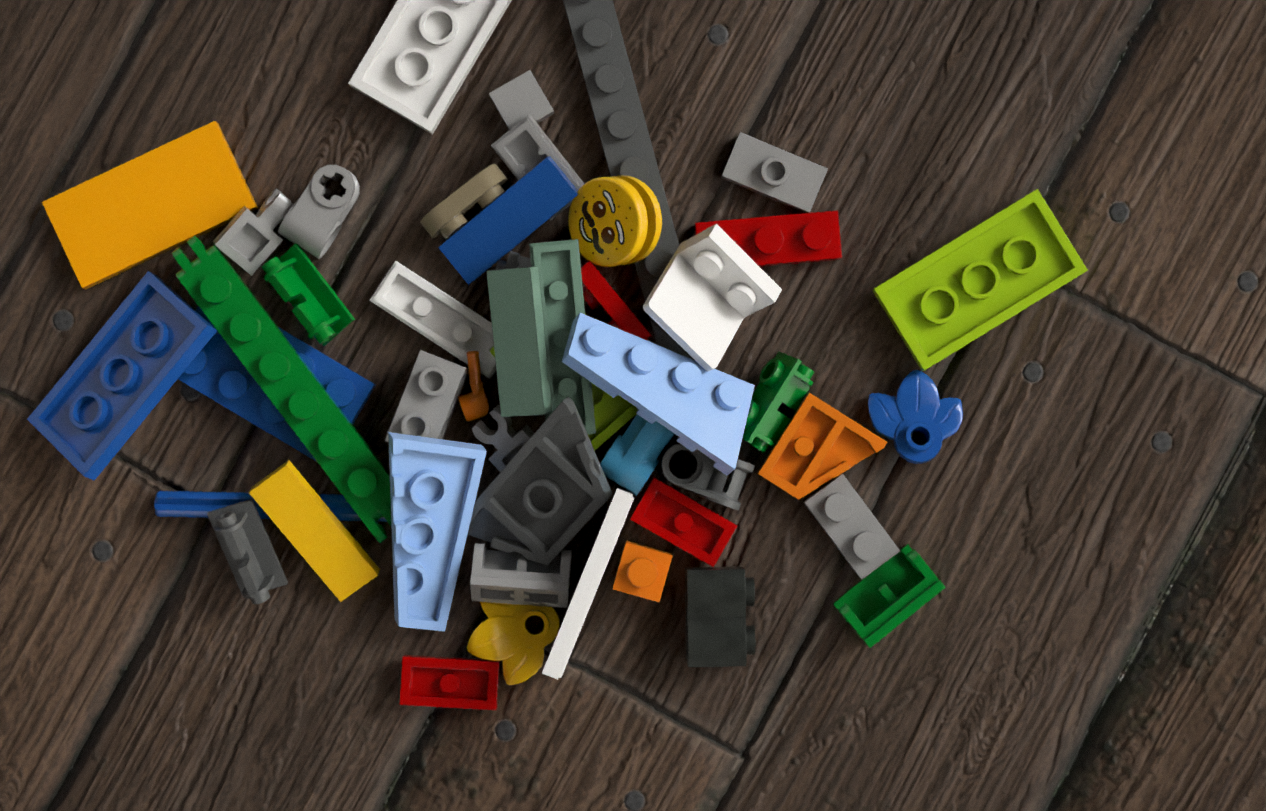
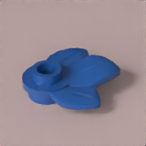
[867,370,963,464]

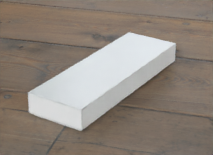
[369,261,496,379]

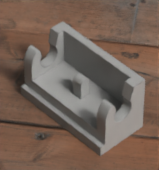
[470,543,572,608]

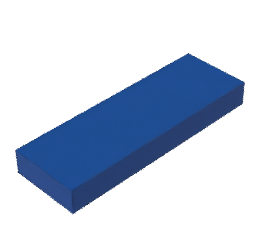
[438,156,579,285]

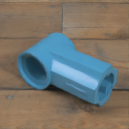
[600,414,674,496]

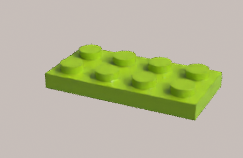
[872,189,1088,371]

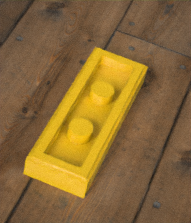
[249,460,380,602]

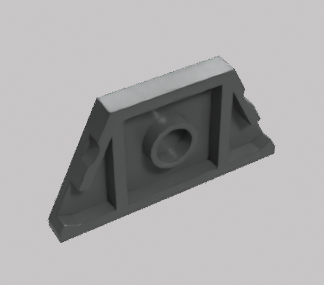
[467,397,613,566]

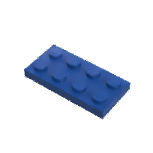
[27,271,217,481]
[178,306,376,462]

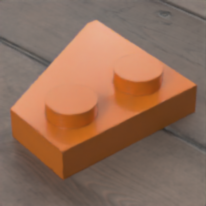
[757,393,888,500]

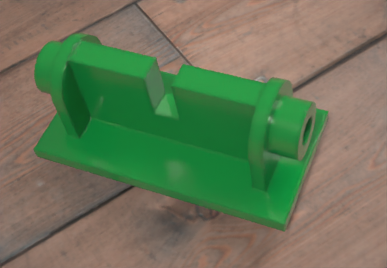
[262,244,355,346]
[742,351,814,453]

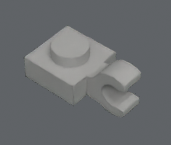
[213,188,293,276]

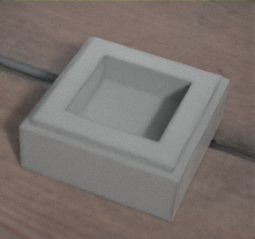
[489,70,555,130]

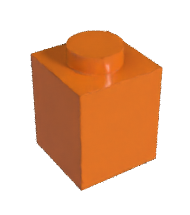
[613,540,673,603]

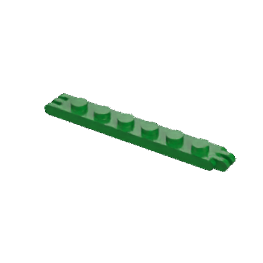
[171,235,391,543]

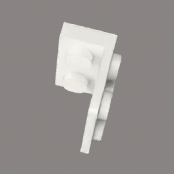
[643,224,782,372]

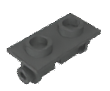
[207,499,288,604]

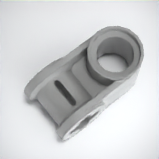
[278,165,360,259]

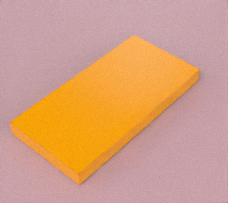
[42,121,258,290]

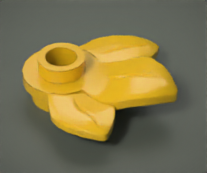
[467,602,560,685]

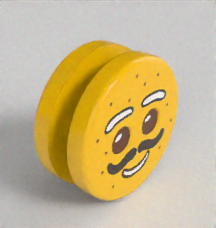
[568,175,662,267]

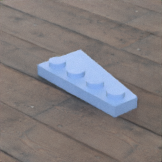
[561,313,755,476]
[388,432,487,632]

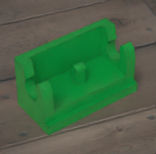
[832,544,946,648]

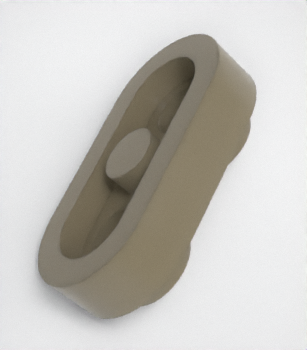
[420,164,508,240]

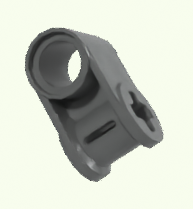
[659,443,755,511]

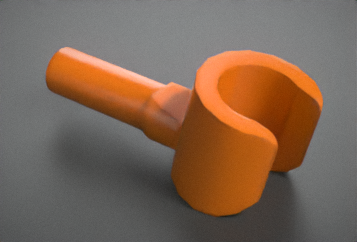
[458,351,489,422]

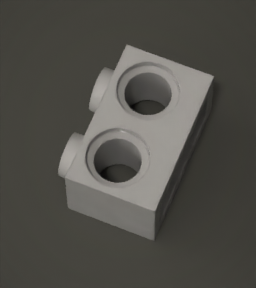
[385,350,469,442]

